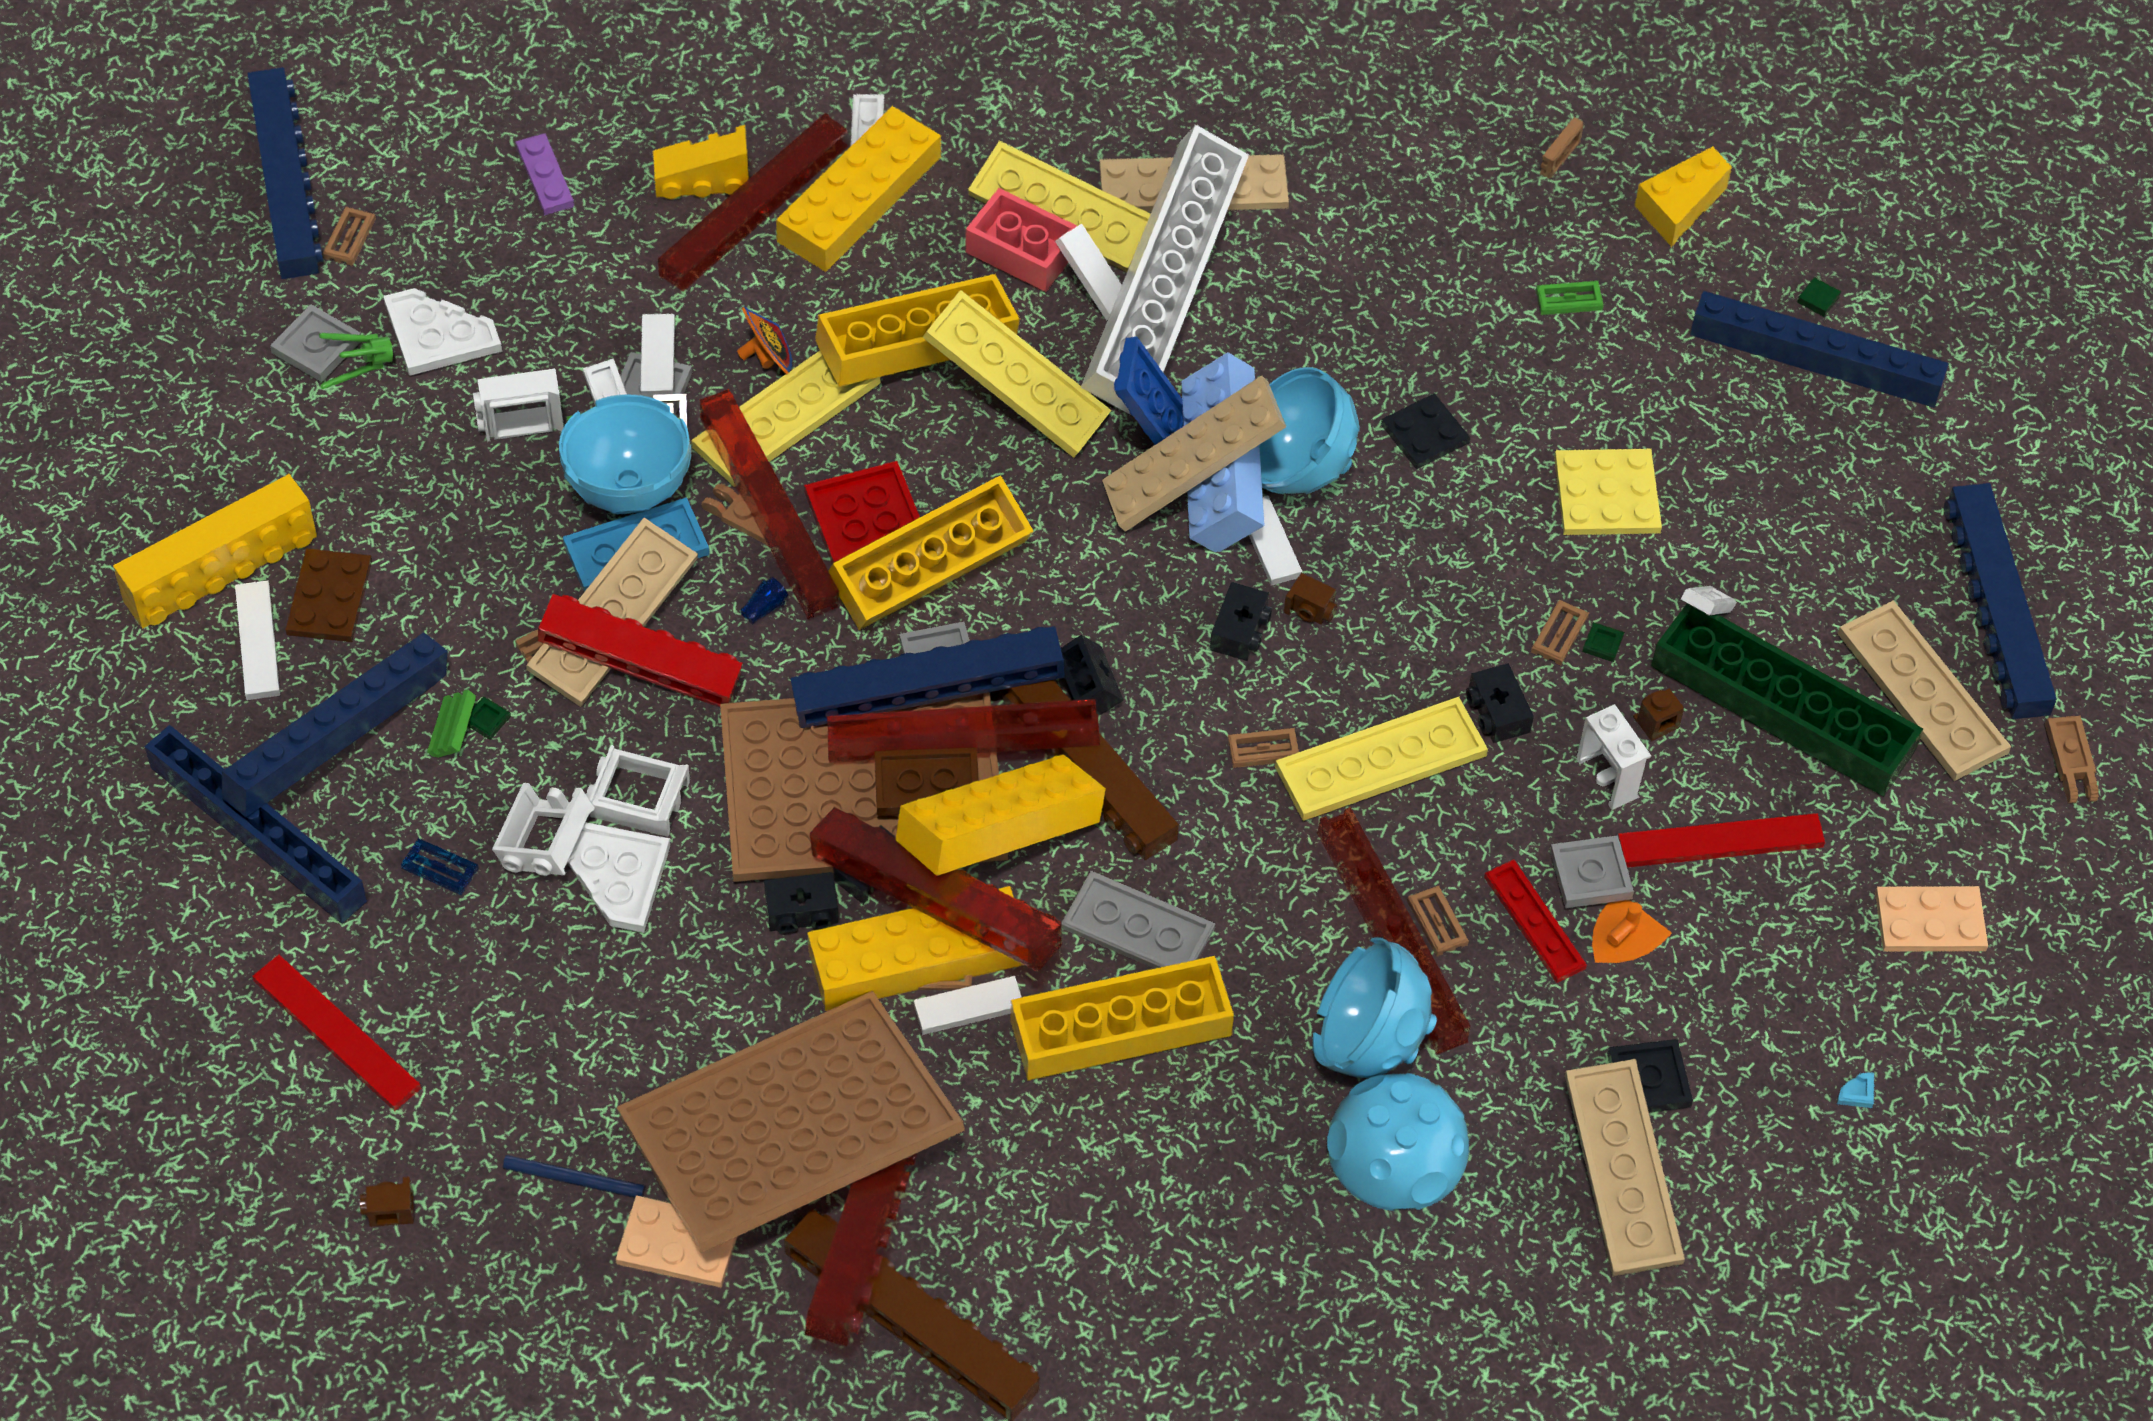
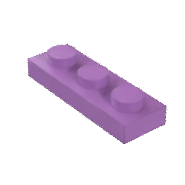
[516,134,574,215]

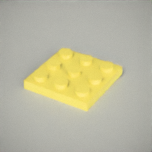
[1554,449,1662,535]

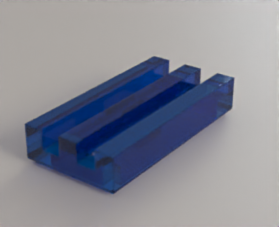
[401,838,479,895]

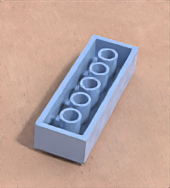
[1181,352,1264,552]

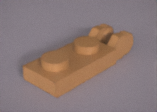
[701,483,794,550]
[2045,716,2099,803]

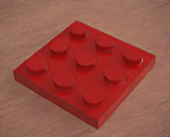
[804,461,920,564]

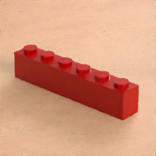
[537,594,743,707]

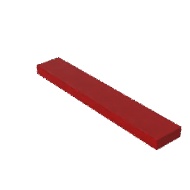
[1618,813,1825,868]
[252,954,421,1111]

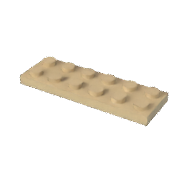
[1099,155,1289,212]
[1102,375,1286,531]
[526,518,698,707]
[1838,600,2011,781]
[1565,1059,1685,1276]

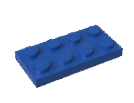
[1114,336,1184,445]

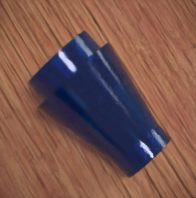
[739,577,789,625]

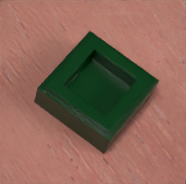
[1797,277,1841,317]
[1582,622,1625,662]
[468,696,511,740]

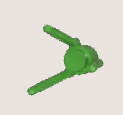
[319,333,393,389]

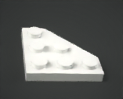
[383,288,502,376]
[567,822,671,933]

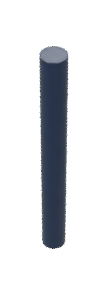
[503,1155,646,1198]

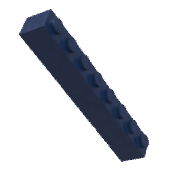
[247,67,324,280]
[1690,291,1949,408]
[1944,483,2057,720]
[790,626,1065,728]
[222,632,448,817]
[144,725,367,924]

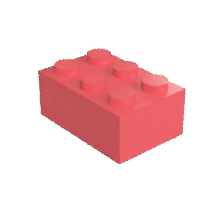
[966,188,1077,292]

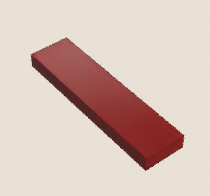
[1484,859,1587,983]

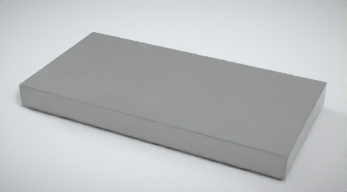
[1061,871,1216,969]

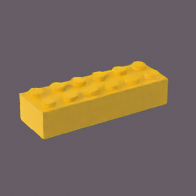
[776,106,941,272]
[815,274,1020,387]
[113,474,317,629]
[826,475,1034,630]
[895,754,1106,876]
[807,886,1028,1011]
[1010,956,1234,1080]

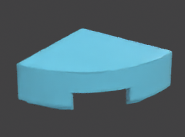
[1837,1073,1874,1108]

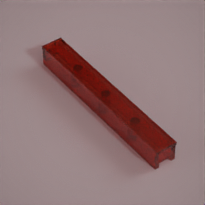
[658,113,848,292]
[699,389,839,619]
[827,699,1100,763]
[1317,807,1471,1055]

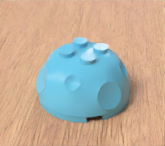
[1259,367,1360,494]
[559,394,691,514]
[1313,937,1437,1078]
[1327,1073,1469,1211]

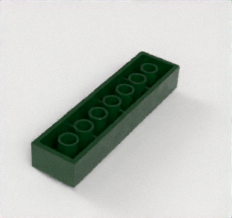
[1651,603,1923,797]

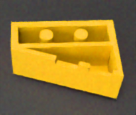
[653,125,749,199]
[1635,147,1732,247]

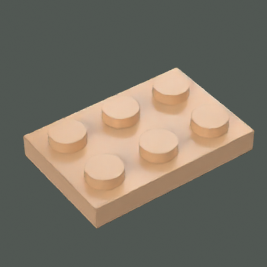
[1875,886,1988,952]
[616,1196,737,1288]

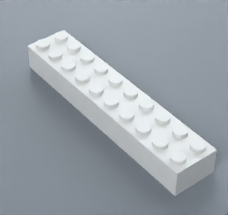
[1081,125,1249,415]

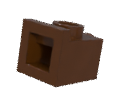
[1284,572,1338,625]
[1633,688,1684,742]
[360,1176,414,1227]

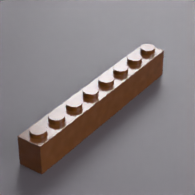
[998,680,1179,860]
[784,1209,1040,1421]

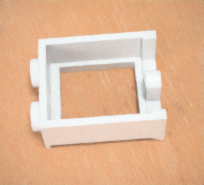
[473,369,564,442]
[1576,704,1651,810]
[586,745,690,837]
[492,783,595,876]

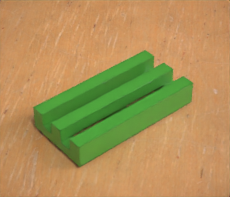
[1536,281,1604,315]
[427,690,476,757]

